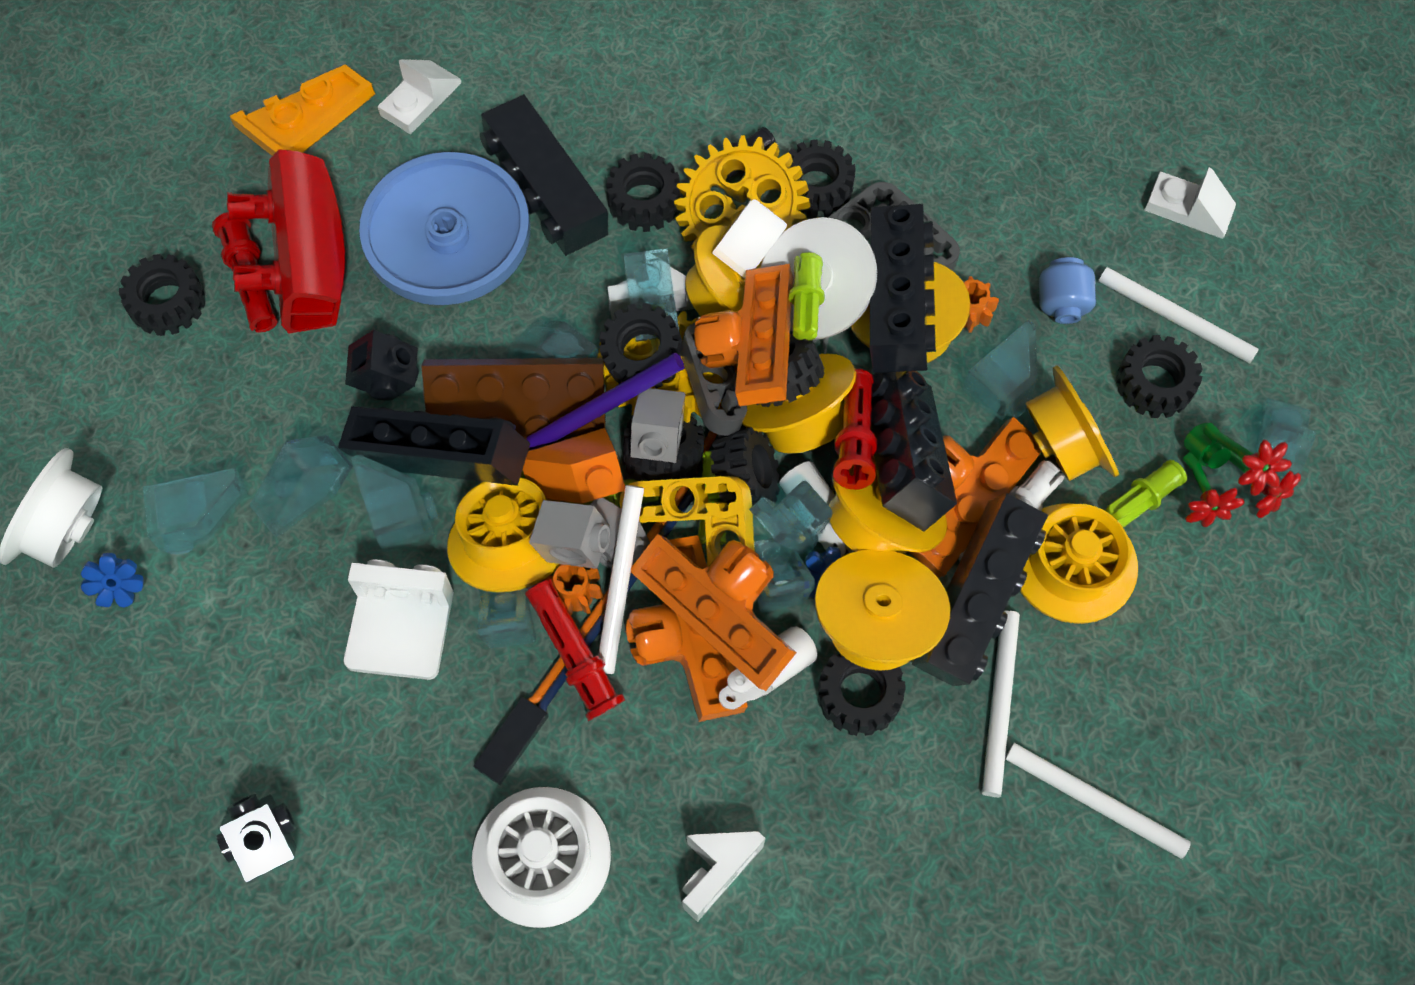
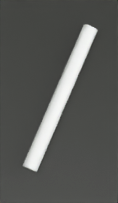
[1098,267,1259,364]
[598,485,644,674]
[982,611,1020,797]
[1005,743,1191,859]

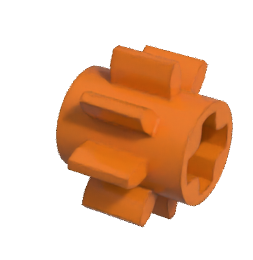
[964,276,999,333]
[544,564,603,615]

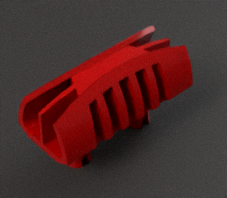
[227,149,345,334]

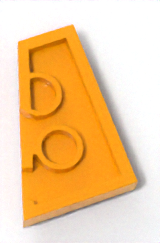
[229,64,375,156]

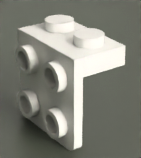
[344,560,454,680]

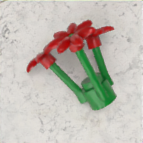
[1183,423,1301,527]

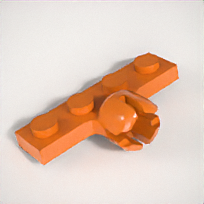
[694,264,793,406]
[908,417,1041,578]
[631,534,797,691]
[626,535,748,722]

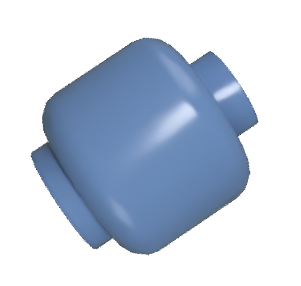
[1039,257,1096,324]

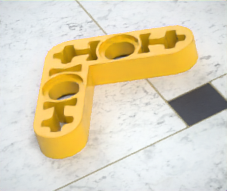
[619,476,755,567]

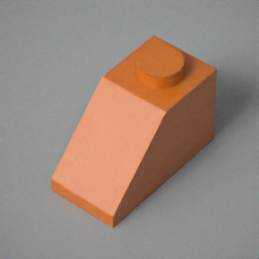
[523,428,625,504]

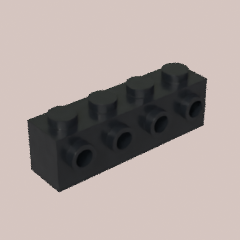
[480,94,608,256]
[870,204,936,373]
[870,371,957,531]
[338,406,530,486]
[911,493,1048,686]

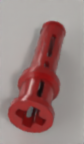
[212,212,278,333]
[833,369,877,490]
[525,579,626,721]

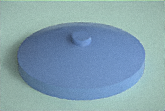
[359,152,531,305]

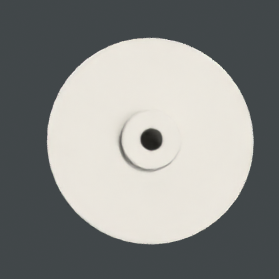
[761,217,877,340]
[0,448,102,568]
[472,787,611,928]

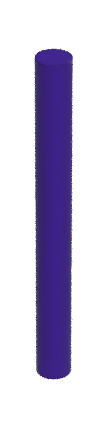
[526,353,685,450]

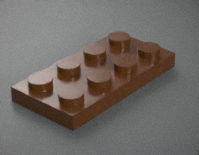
[421,358,606,445]

